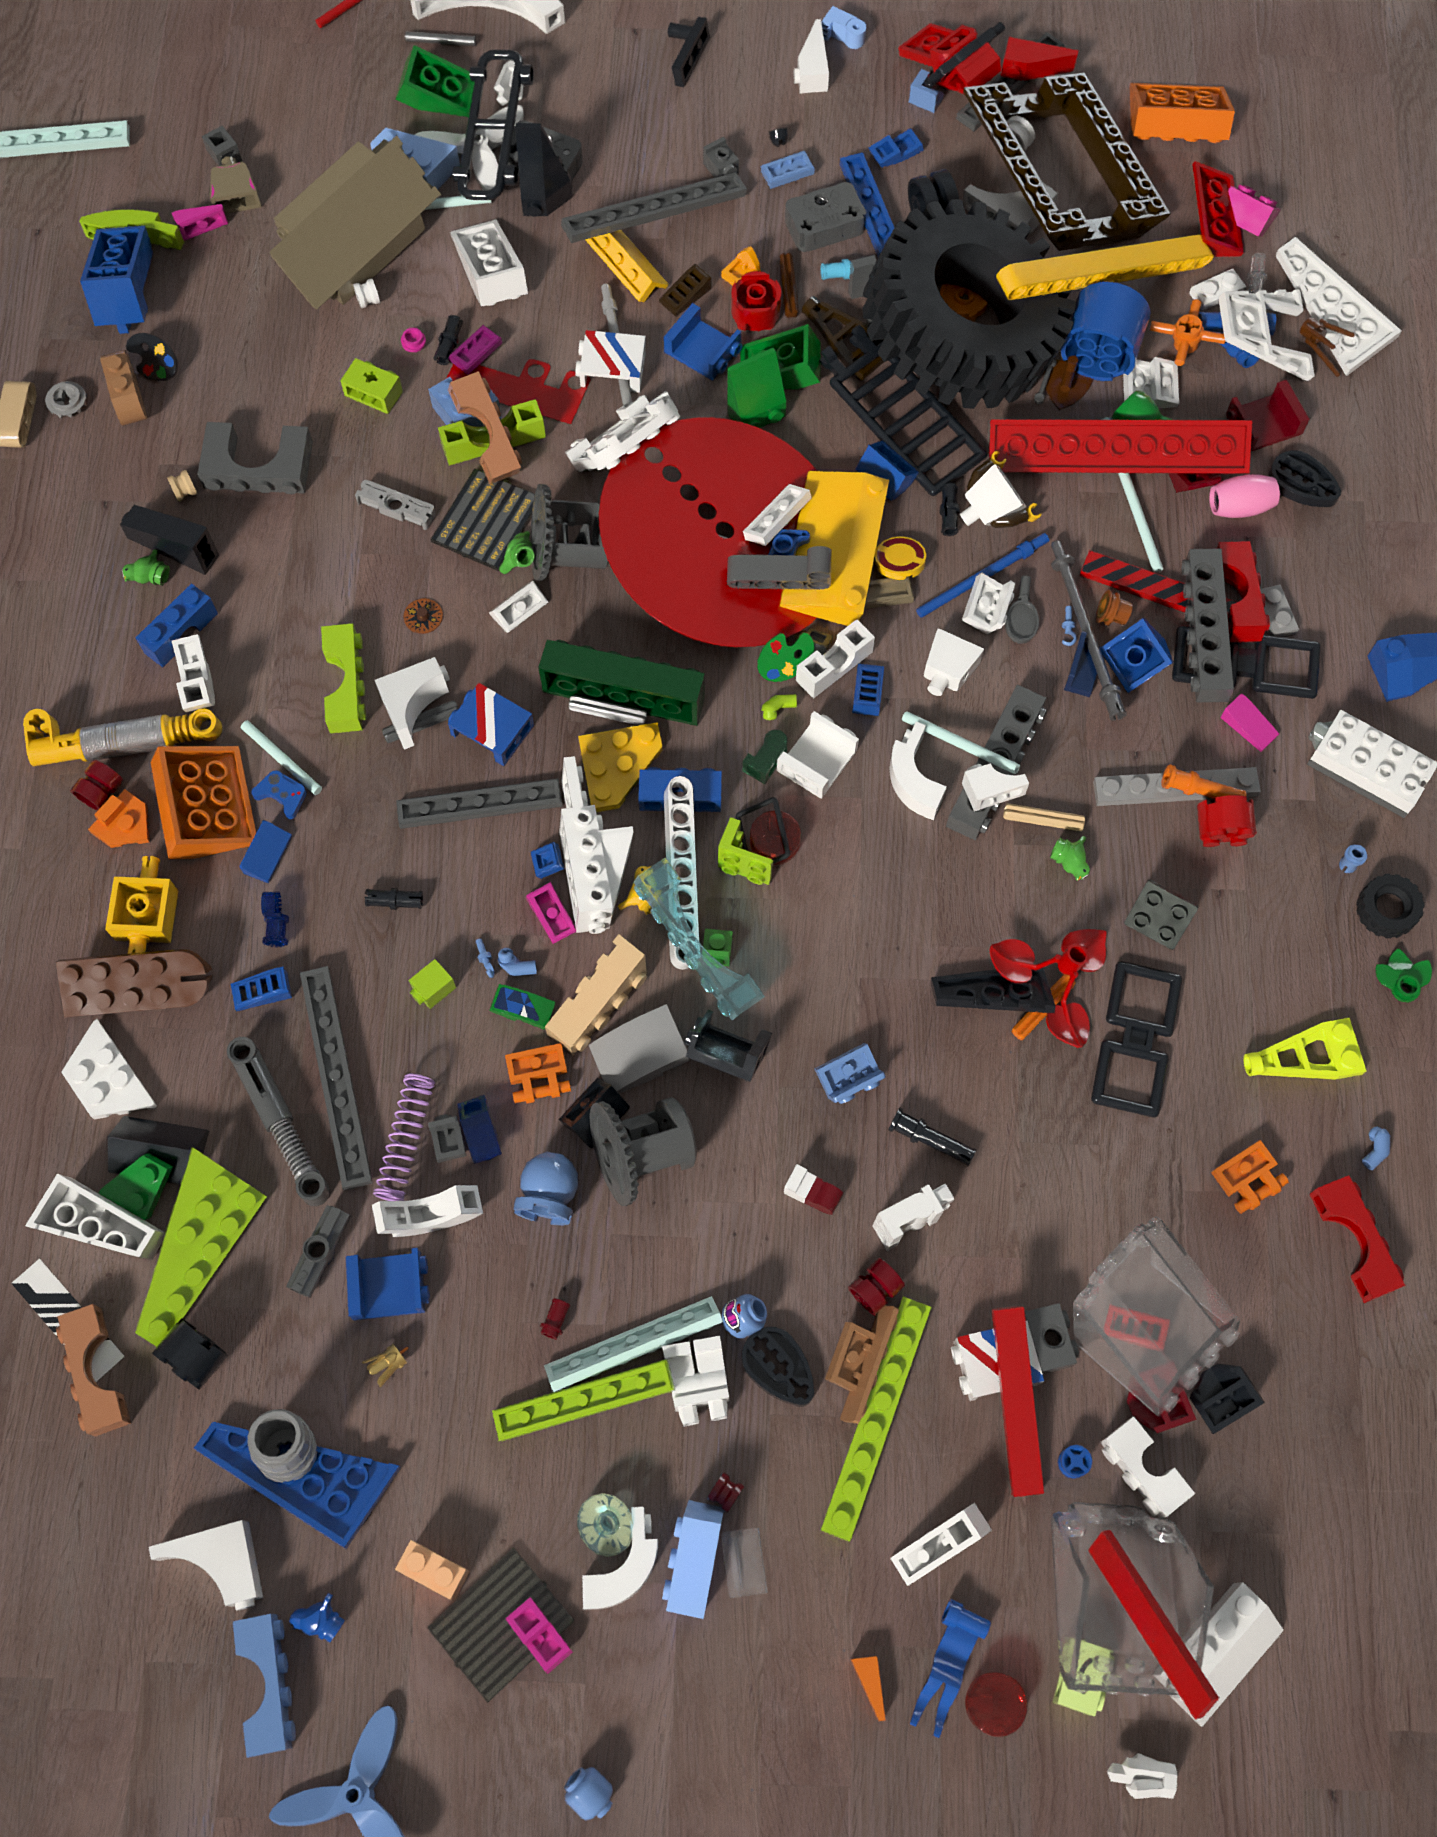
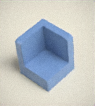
[909,69,944,113]

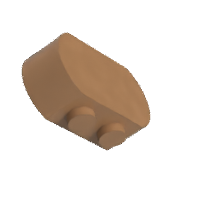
[100,350,147,426]

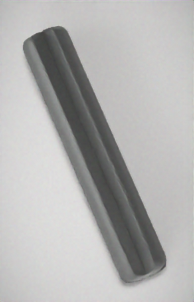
[382,700,459,743]

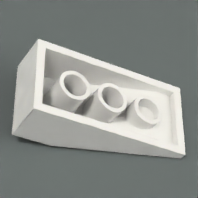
[450,220,528,307]

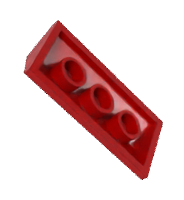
[1192,161,1244,257]

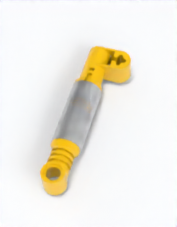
[23,709,222,766]

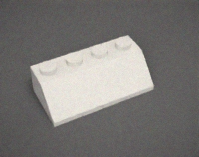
[1152,1582,1284,1727]

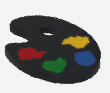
[126,333,178,381]

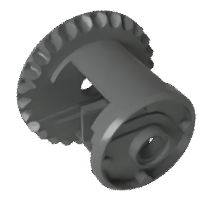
[531,484,609,580]
[590,1097,697,1206]

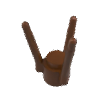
[1299,317,1355,377]

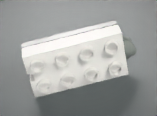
[1307,710,1437,818]

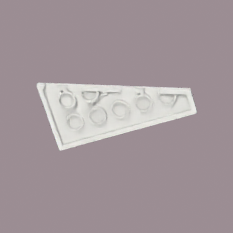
[1276,237,1401,376]

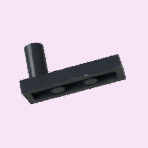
[668,16,710,87]

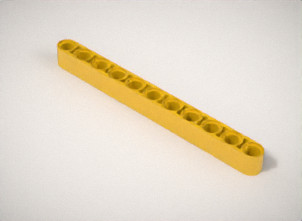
[996,235,1214,300]

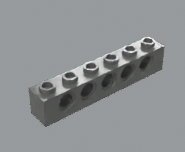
[1181,549,1234,702]
[946,685,1047,841]

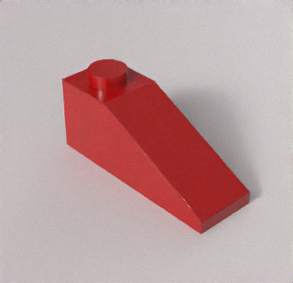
[1001,37,1079,81]

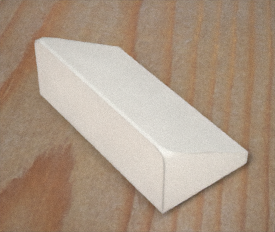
[489,581,548,633]

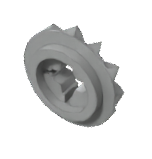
[45,381,87,418]

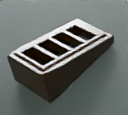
[659,263,712,317]

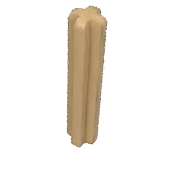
[1003,803,1085,831]

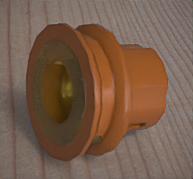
[1096,590,1133,626]

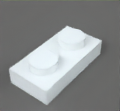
[1189,269,1246,311]

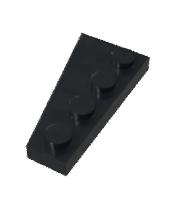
[931,967,1056,1013]

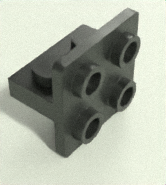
[1124,879,1199,950]

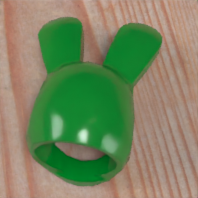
[1110,390,1172,420]

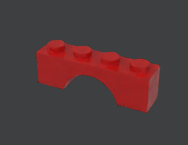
[1217,541,1270,642]
[1309,1175,1405,1303]

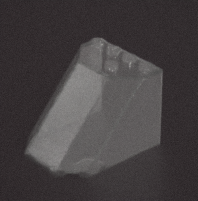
[1073,1216,1240,1416]
[1051,1502,1214,1698]

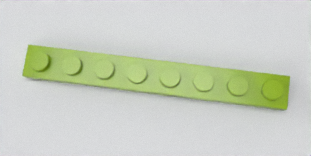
[821,1296,931,1542]

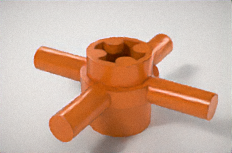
[1150,299,1225,366]

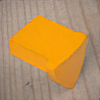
[721,246,761,286]

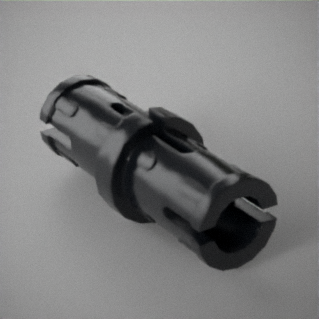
[434,315,463,365]
[939,483,960,536]
[365,888,423,910]

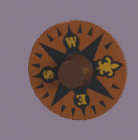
[403,598,443,634]

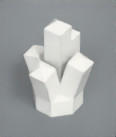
[494,61,524,106]
[1107,1753,1177,1799]

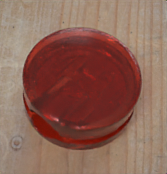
[750,810,801,865]
[965,1672,1027,1737]

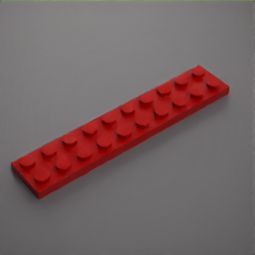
[989,419,1252,474]

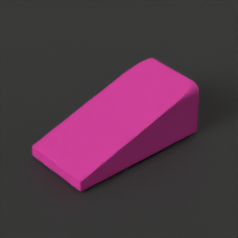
[172,204,229,241]
[1220,693,1279,752]
[526,882,576,944]

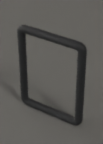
[735,797,790,864]

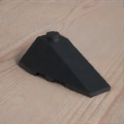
[515,123,573,217]

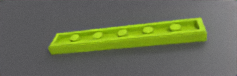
[492,1359,675,1441]

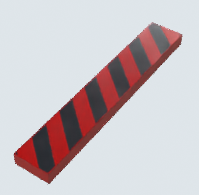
[1079,550,1237,615]

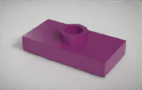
[449,325,502,375]

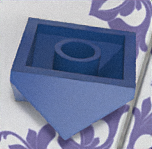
[1100,618,1174,693]

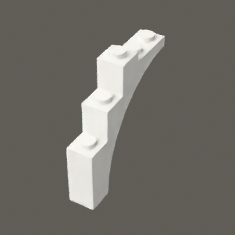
[410,0,565,34]

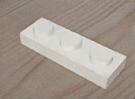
[743,484,811,546]

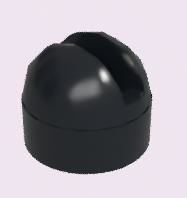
[769,127,788,147]

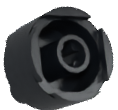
[152,1318,228,1389]

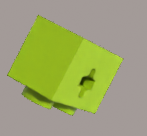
[340,358,403,414]

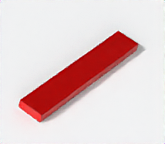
[992,1306,1044,1497]
[1088,1529,1220,1720]

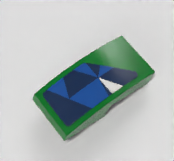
[489,984,556,1030]

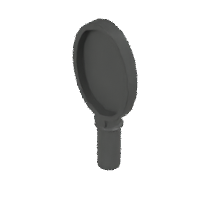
[1005,576,1039,644]

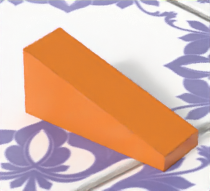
[850,1656,885,1721]

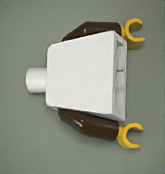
[960,451,1042,528]

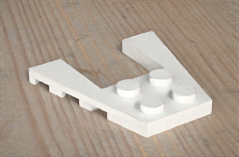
[1218,289,1315,381]

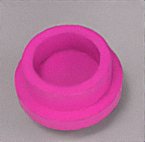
[401,328,426,352]

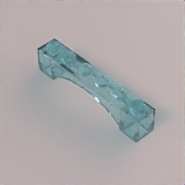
[633,857,765,1020]

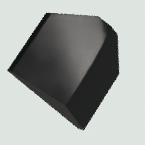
[1190,1364,1265,1434]

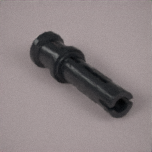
[888,1107,976,1166]

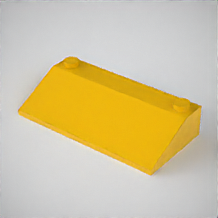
[779,471,889,626]

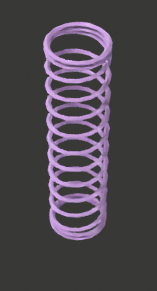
[373,1073,435,1201]

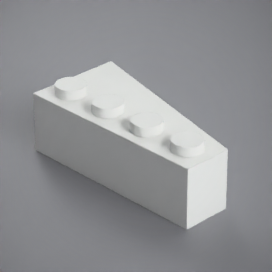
[25,1174,165,1260]

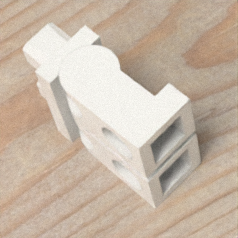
[872,1184,954,1251]
[662,1336,729,1427]

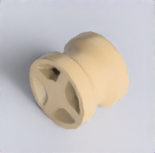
[167,470,197,502]

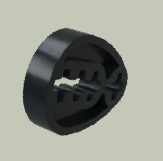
[1269,450,1341,507]
[742,1327,814,1407]

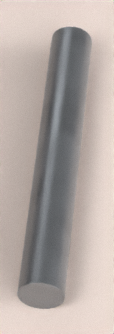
[405,31,476,46]

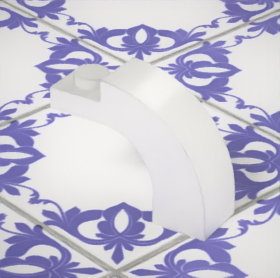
[172,634,215,712]
[890,722,947,820]
[372,1185,483,1237]
[583,1507,658,1610]

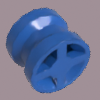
[1057,1445,1092,1479]

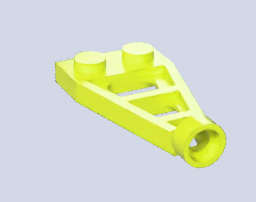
[1243,1018,1366,1080]

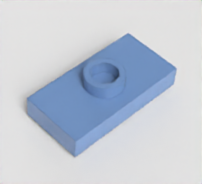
[761,151,815,189]

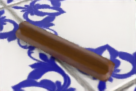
[780,253,799,318]

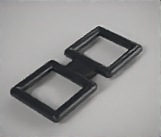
[1172,625,1321,699]
[1091,961,1182,1118]

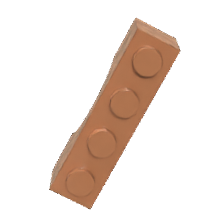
[448,371,522,484]
[56,1304,131,1437]

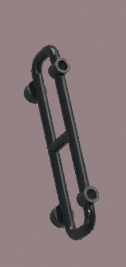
[453,50,534,201]

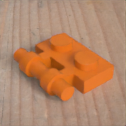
[505,1043,571,1104]
[1211,1140,1289,1214]

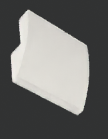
[1123,357,1179,408]

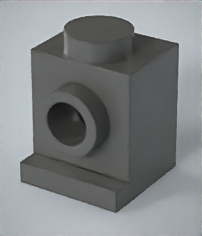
[202,126,242,166]
[703,137,739,178]

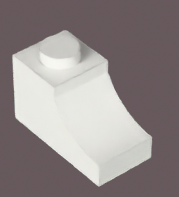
[962,763,1029,811]

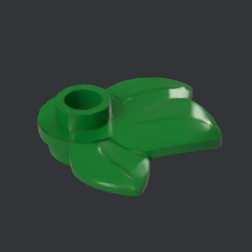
[1375,949,1432,1003]

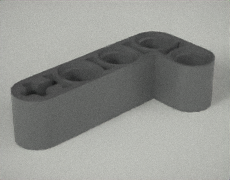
[727,546,832,590]

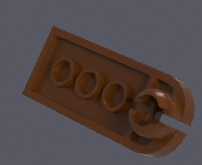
[56,949,213,1017]

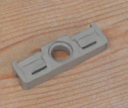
[355,480,436,530]

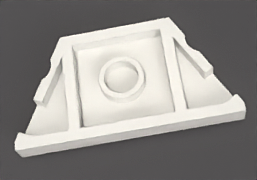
[61,1019,157,1120]

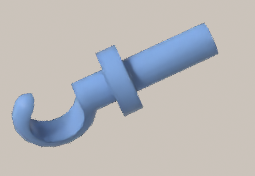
[1062,606,1077,646]
[476,938,495,978]

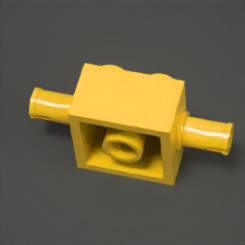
[105,856,179,954]

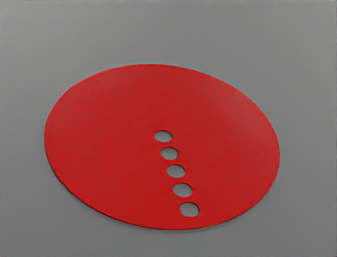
[599,417,817,647]

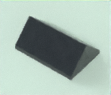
[108,1116,209,1185]

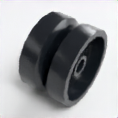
[908,169,960,214]

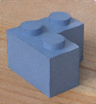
[428,377,502,427]

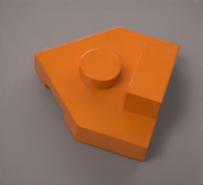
[88,789,150,848]

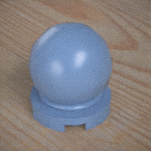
[513,1152,578,1225]

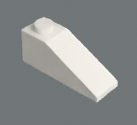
[794,19,829,93]
[891,1503,992,1586]

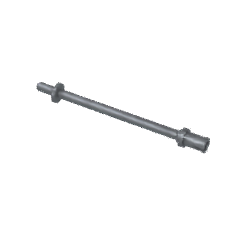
[1051,540,1127,721]

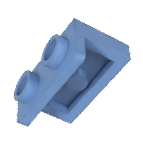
[814,1043,886,1104]

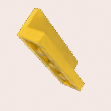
[585,230,669,303]

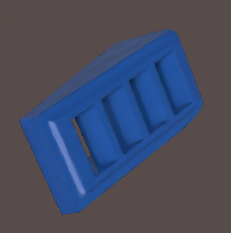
[852,664,884,716]
[230,966,292,1012]

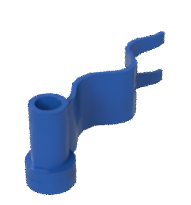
[910,1599,991,1738]

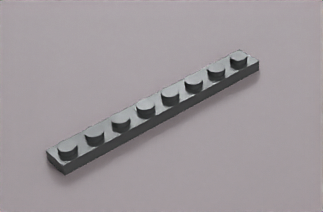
[561,172,747,243]
[300,966,373,1191]

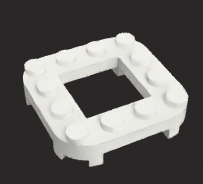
[565,391,680,472]

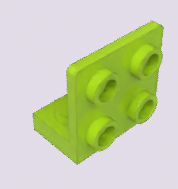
[718,817,773,885]

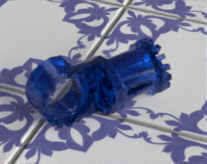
[261,892,289,948]

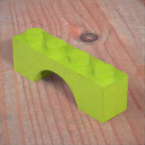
[438,399,546,466]
[321,623,366,734]

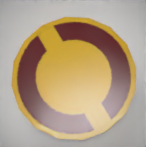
[874,536,927,580]

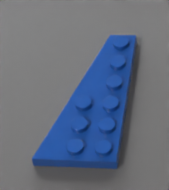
[194,1422,401,1549]

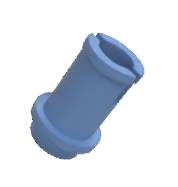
[1339,844,1367,873]

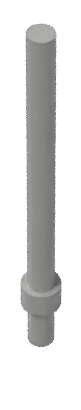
[601,284,633,407]

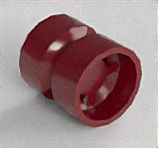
[70,760,123,811]
[848,1258,905,1316]

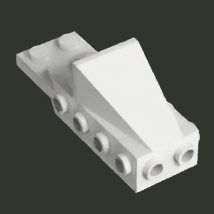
[559,756,633,934]

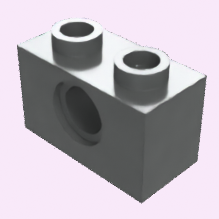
[1025,1303,1079,1374]

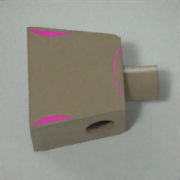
[210,156,261,214]

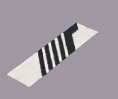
[11,1258,125,1382]

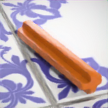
[1011,974,1076,1040]

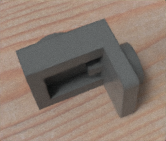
[428,1114,467,1163]

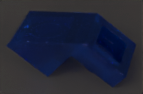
[457,1095,502,1164]

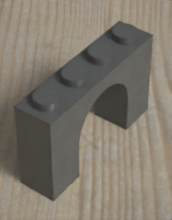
[197,422,313,494]

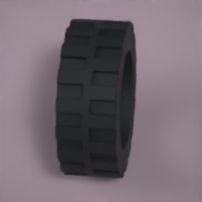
[1356,874,1425,939]

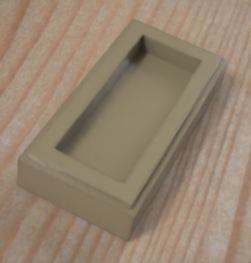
[864,576,914,609]

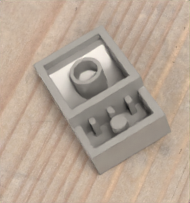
[589,1004,689,1093]

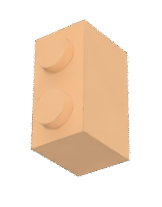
[395,1540,470,1601]

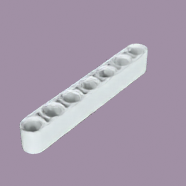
[664,776,700,970]

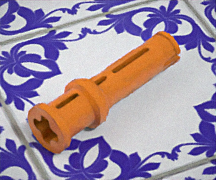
[1161,764,1246,799]

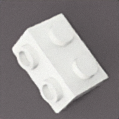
[962,573,1015,635]

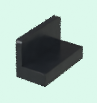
[558,1078,630,1148]

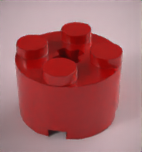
[731,271,781,331]
[1197,795,1257,847]

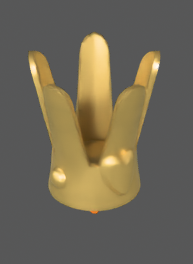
[362,1344,408,1387]

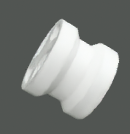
[353,278,380,309]

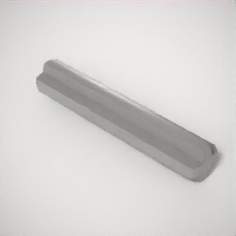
[569,695,647,725]

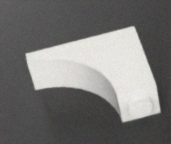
[963,184,1058,234]
[375,657,450,750]
[149,1520,263,1611]

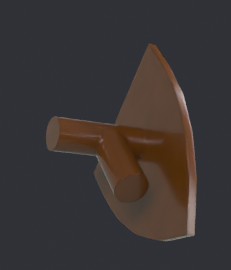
[1044,356,1094,411]

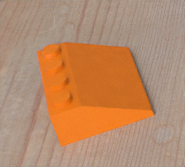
[1130,83,1235,143]
[150,746,256,859]

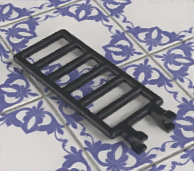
[819,324,987,496]

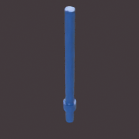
[916,533,1049,618]

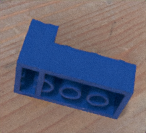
[80,226,153,334]

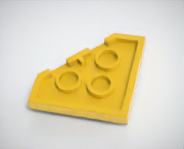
[578,722,663,812]

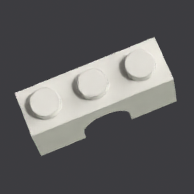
[796,620,875,699]
[1100,1417,1195,1519]

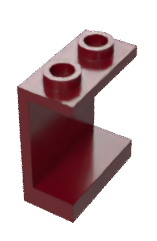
[1226,379,1310,452]

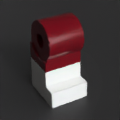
[784,1164,844,1215]

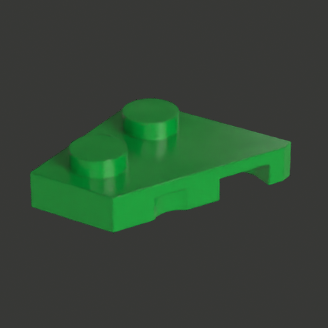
[98,1153,173,1220]

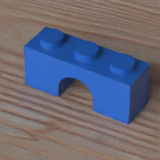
[135,583,218,668]
[639,767,722,812]

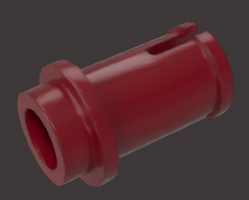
[540,1298,571,1340]

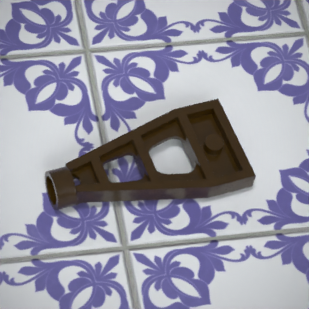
[801,296,884,381]

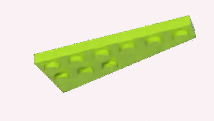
[135,1148,267,1347]

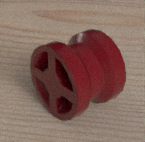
[707,1472,745,1513]

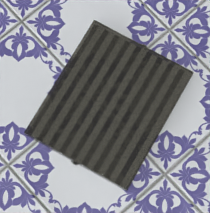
[427,1547,575,1703]

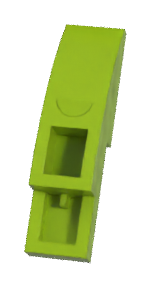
[79,210,184,250]

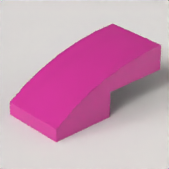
[506,1597,573,1674]

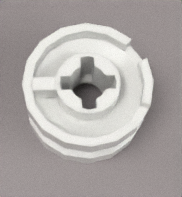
[1006,116,1035,152]

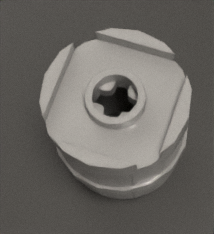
[247,1409,317,1483]

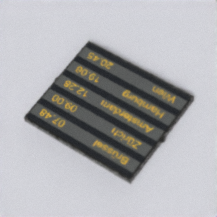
[430,468,535,571]

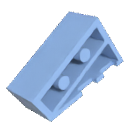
[370,128,460,190]
[662,1500,724,1619]

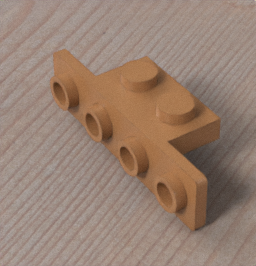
[825,1306,899,1424]

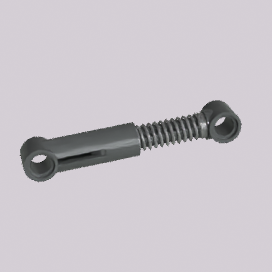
[227,1037,331,1206]

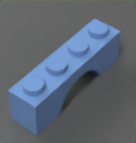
[233,1614,296,1758]

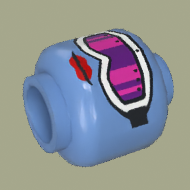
[722,1294,767,1338]

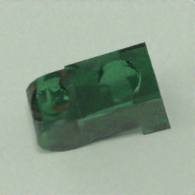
[742,730,788,784]

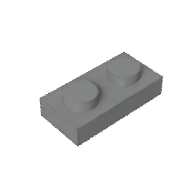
[1260,584,1299,637]

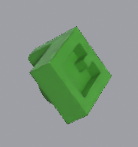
[701,929,733,969]

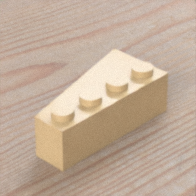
[545,934,647,1056]

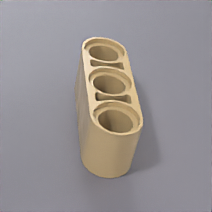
[0,381,36,448]

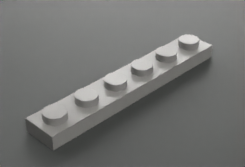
[1093,767,1261,806]

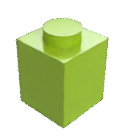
[408,959,456,1009]

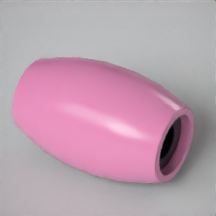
[1209,474,1280,518]

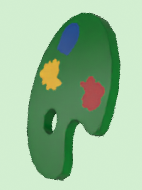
[757,632,814,682]

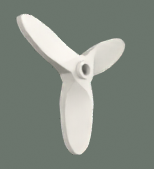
[415,105,524,190]

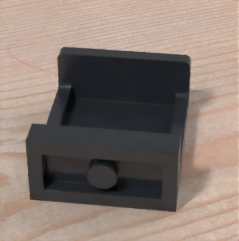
[685,1009,772,1082]

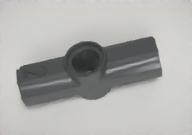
[286,1205,351,1298]

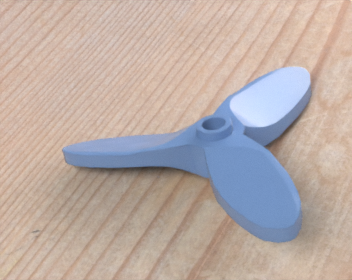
[269,1706,404,1837]

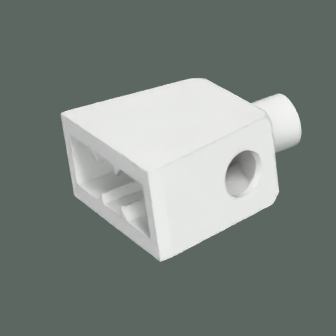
[924,628,984,696]

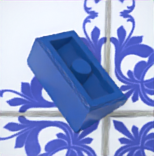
[240,820,292,883]

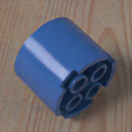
[1061,282,1151,381]

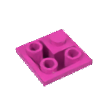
[1228,184,1281,237]

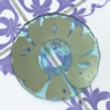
[577,1493,634,1557]

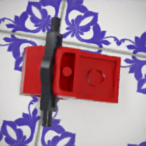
[898,22,1005,95]

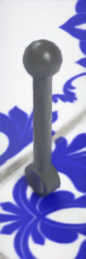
[1034,358,1057,404]

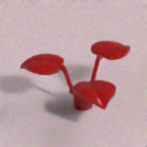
[989,929,1106,1048]

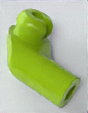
[761,694,797,720]

